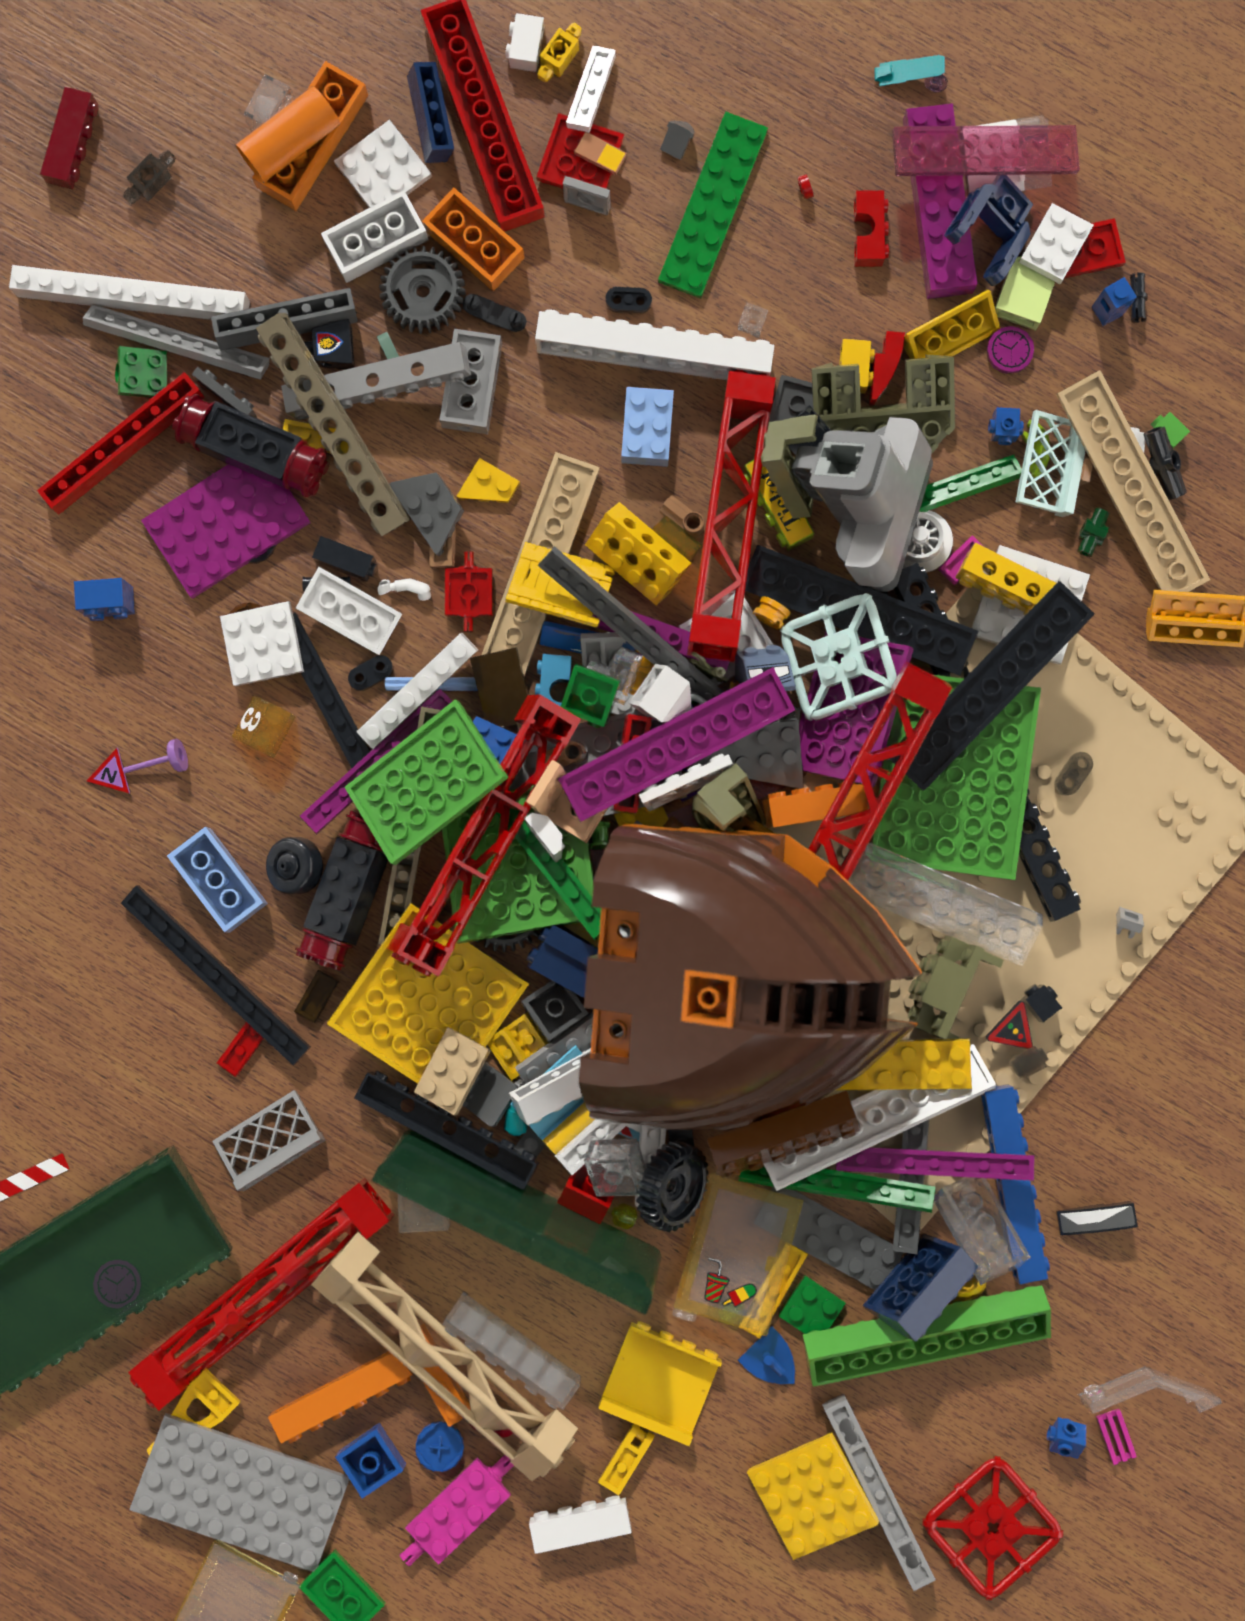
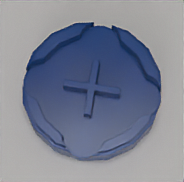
[416,1421,464,1472]

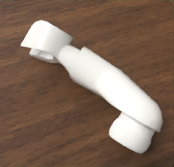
[378,579,431,601]

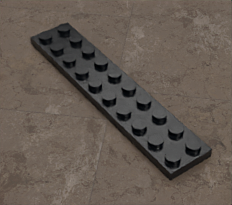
[745,544,979,676]
[889,580,1095,791]

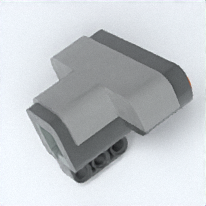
[791,417,933,592]

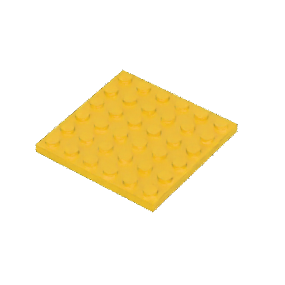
[327,903,529,1084]

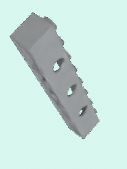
[281,342,471,420]
[822,1393,935,1591]

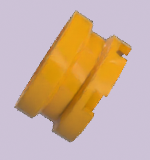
[753,596,790,630]

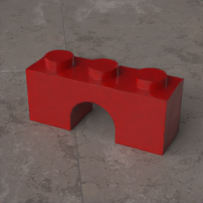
[854,190,889,267]

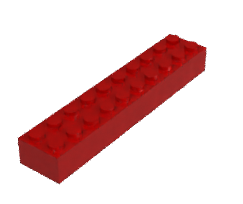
[420,0,545,232]

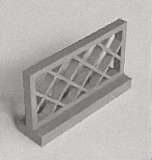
[212,1090,326,1192]

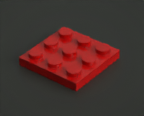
[536,113,624,189]

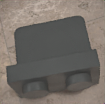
[462,1062,519,1127]

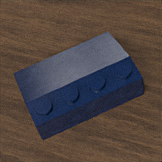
[862,1233,979,1342]

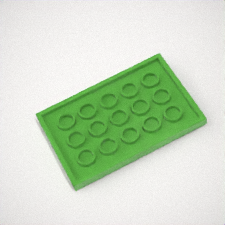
[345,699,509,865]

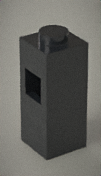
[312,536,378,582]

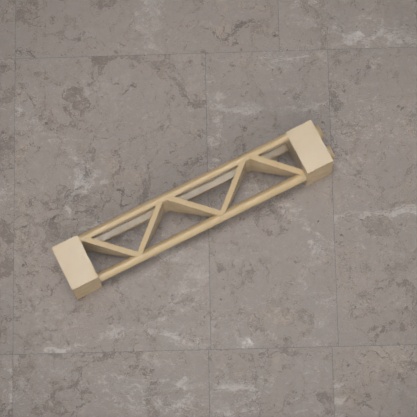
[311,1232,578,1481]

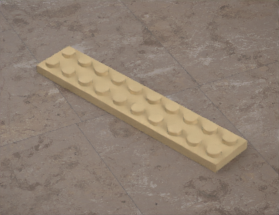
[1056,370,1210,592]
[482,452,600,677]

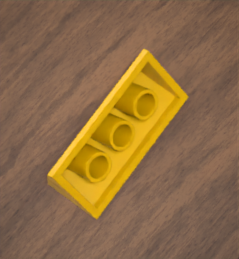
[903,290,1000,359]

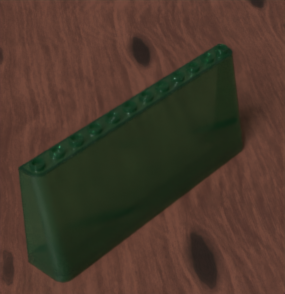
[371,1129,661,1315]
[0,1145,233,1398]

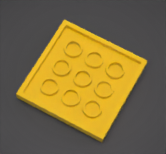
[747,1432,879,1560]

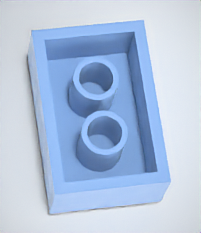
[621,387,674,467]

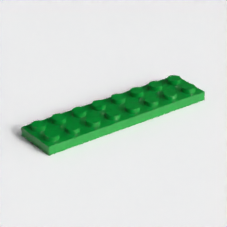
[658,111,769,299]

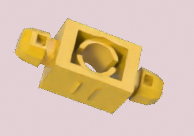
[538,23,582,82]

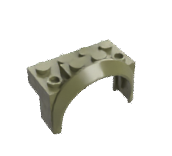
[761,414,818,519]
[692,763,766,832]

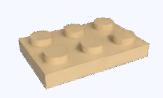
[414,1027,491,1115]

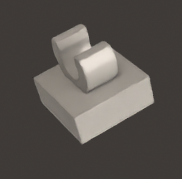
[1116,907,1144,938]

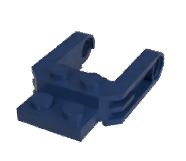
[944,171,1033,286]

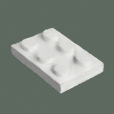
[1019,203,1093,284]

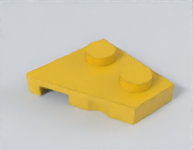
[456,458,520,503]

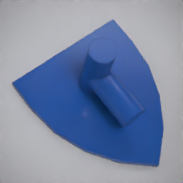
[738,1326,795,1384]

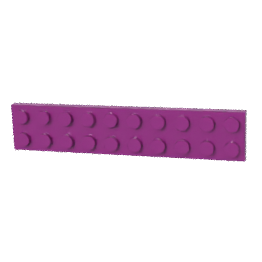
[558,667,795,822]

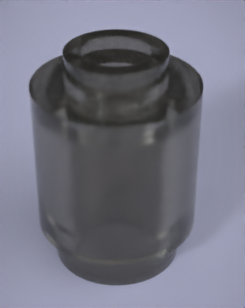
[1010,1046,1049,1079]

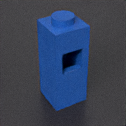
[1092,277,1137,326]

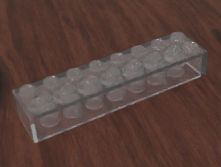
[848,843,1043,966]

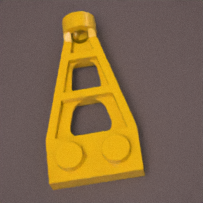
[147,1368,240,1455]

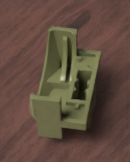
[908,936,1004,1039]

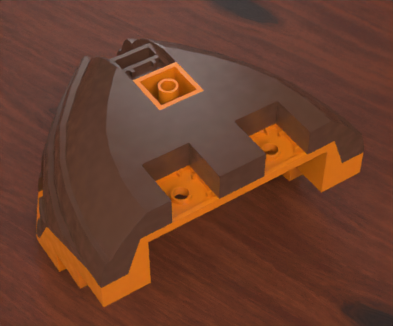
[578,824,922,1130]

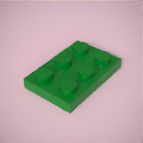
[299,1549,386,1621]

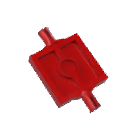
[445,551,493,632]

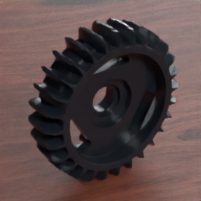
[636,1141,709,1232]

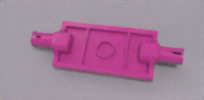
[400,1455,514,1566]

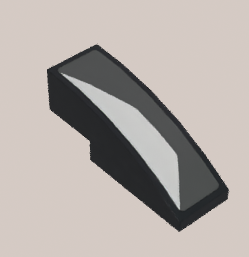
[1056,1201,1138,1235]

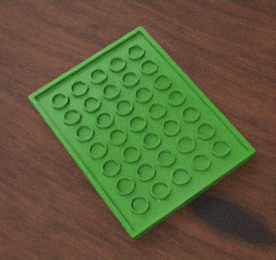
[870,675,1041,880]

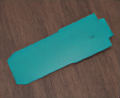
[874,55,945,86]

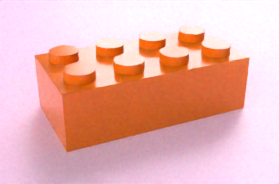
[422,187,524,292]
[762,782,868,828]

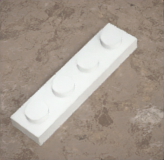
[566,46,616,132]

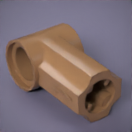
[659,495,704,538]
[536,741,587,767]

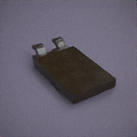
[470,647,528,732]

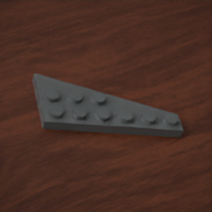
[687,718,804,789]

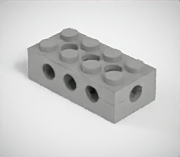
[440,329,502,434]

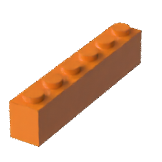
[268,1345,413,1443]

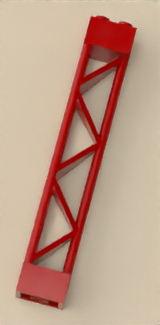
[687,370,776,662]

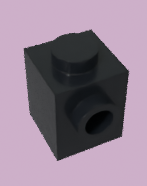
[1021,984,1062,1023]

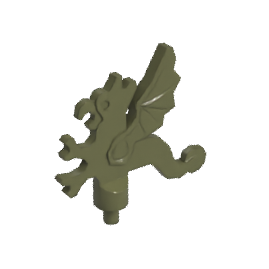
[686,651,729,683]

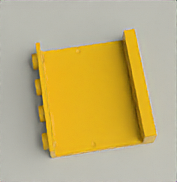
[599,1321,722,1446]

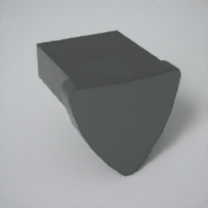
[660,121,694,160]

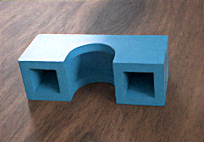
[535,654,572,707]

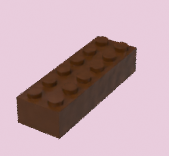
[707,1090,860,1179]

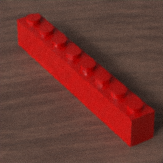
[37,372,205,514]

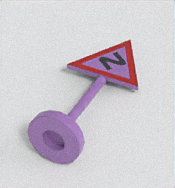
[86,739,188,794]

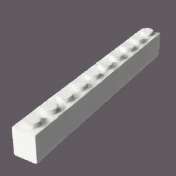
[9,265,250,320]

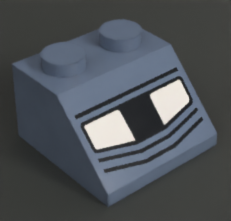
[735,645,796,691]

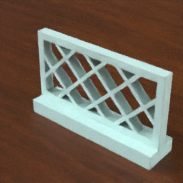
[1016,410,1086,517]

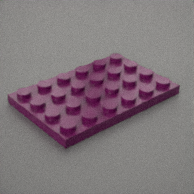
[141,464,311,599]
[799,631,914,787]

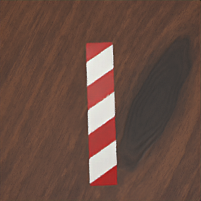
[0,1153,70,1201]

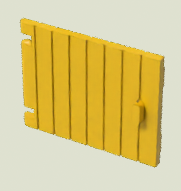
[505,542,615,627]

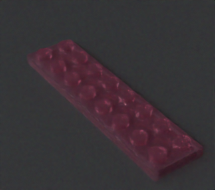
[892,125,1080,176]

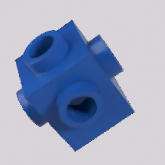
[988,407,1024,445]
[1046,1417,1086,1459]

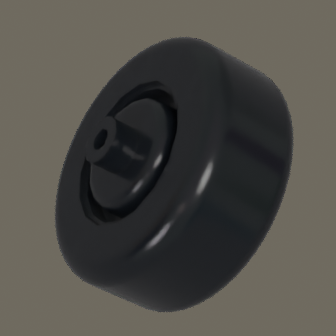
[266,837,323,895]

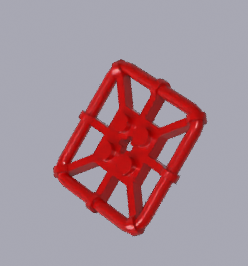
[922,1456,1064,1601]

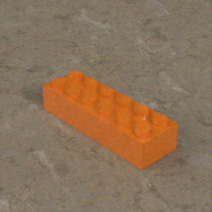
[252,61,369,211]

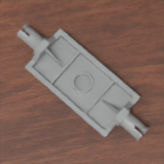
[515,1011,620,1087]

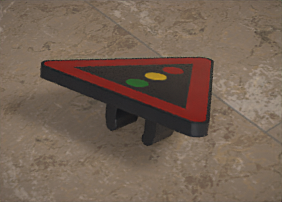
[986,1000,1033,1050]

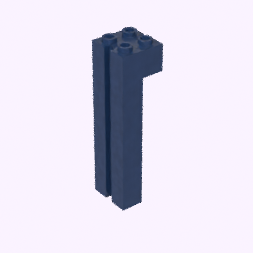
[526,925,598,998]

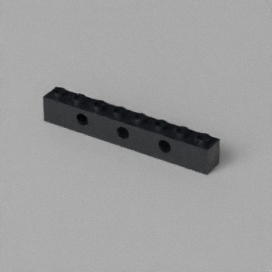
[354,1070,540,1190]

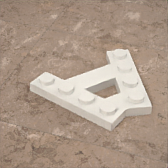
[555,1119,666,1207]

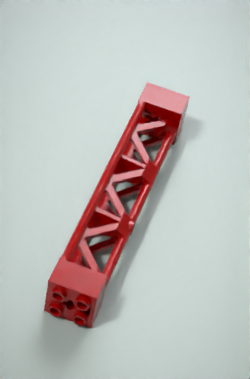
[808,661,952,881]
[387,695,581,977]
[128,1178,395,1411]

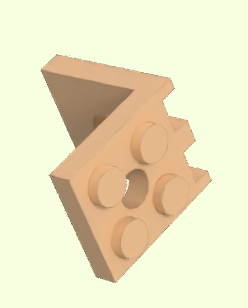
[526,760,608,843]

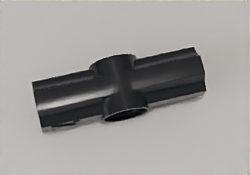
[1143,426,1187,500]

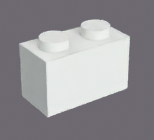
[505,13,544,72]

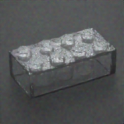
[934,1177,1031,1285]

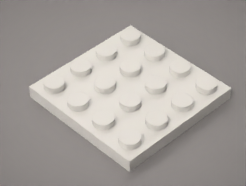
[972,545,1090,665]

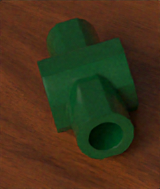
[1077,508,1110,557]

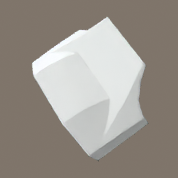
[525,813,565,862]

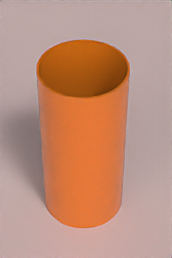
[235,86,340,183]

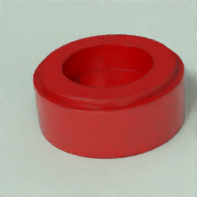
[797,174,814,200]

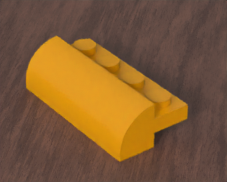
[1146,590,1245,647]

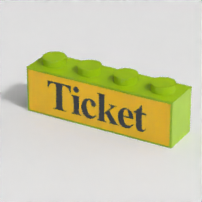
[743,460,815,551]

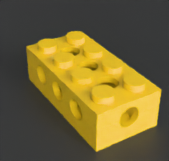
[585,502,691,606]
[955,543,1056,616]

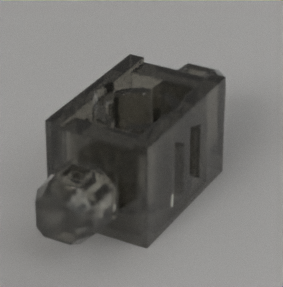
[123,150,176,204]

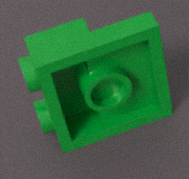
[561,664,621,728]

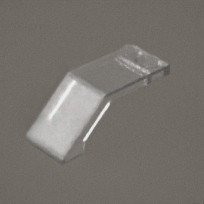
[1078,1366,1222,1414]

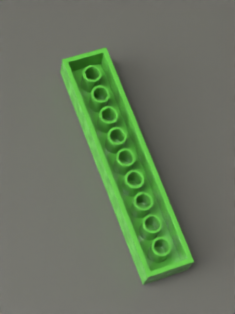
[803,1285,1051,1387]

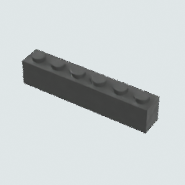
[211,288,358,351]

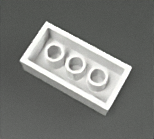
[321,190,428,283]

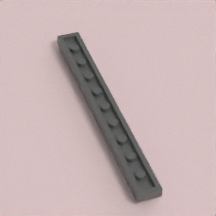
[537,546,724,701]

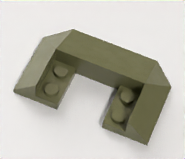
[811,354,955,453]

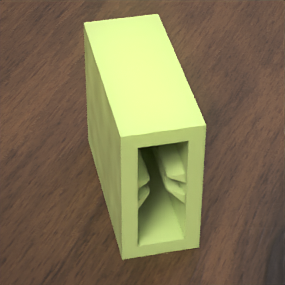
[995,256,1055,330]

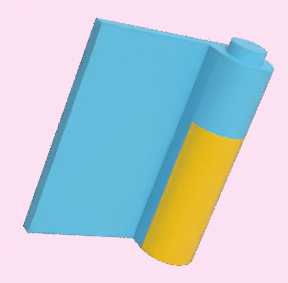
[511,1045,595,1155]

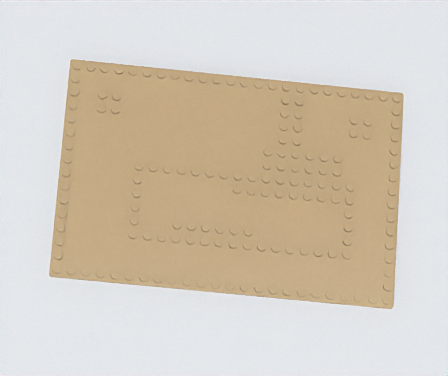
[763,571,1245,1231]

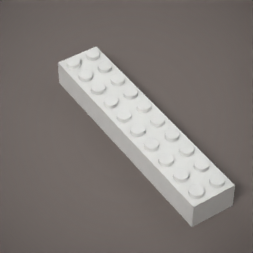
[535,310,774,380]

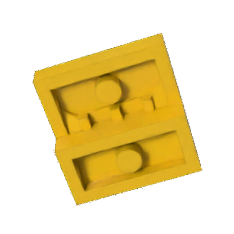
[487,1013,548,1081]

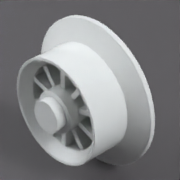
[902,510,953,572]

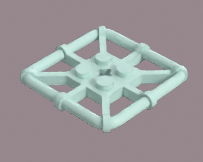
[780,593,897,721]

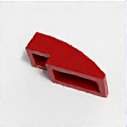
[869,331,905,406]

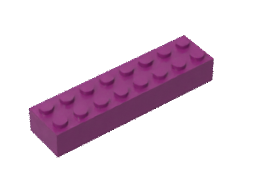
[903,103,977,299]

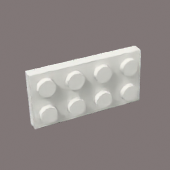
[296,567,402,655]
[639,754,734,812]

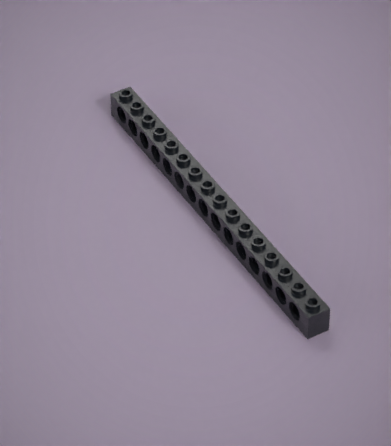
[894,562,1081,922]

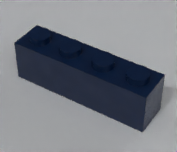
[407,62,454,163]

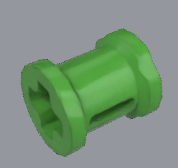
[590,822,610,850]

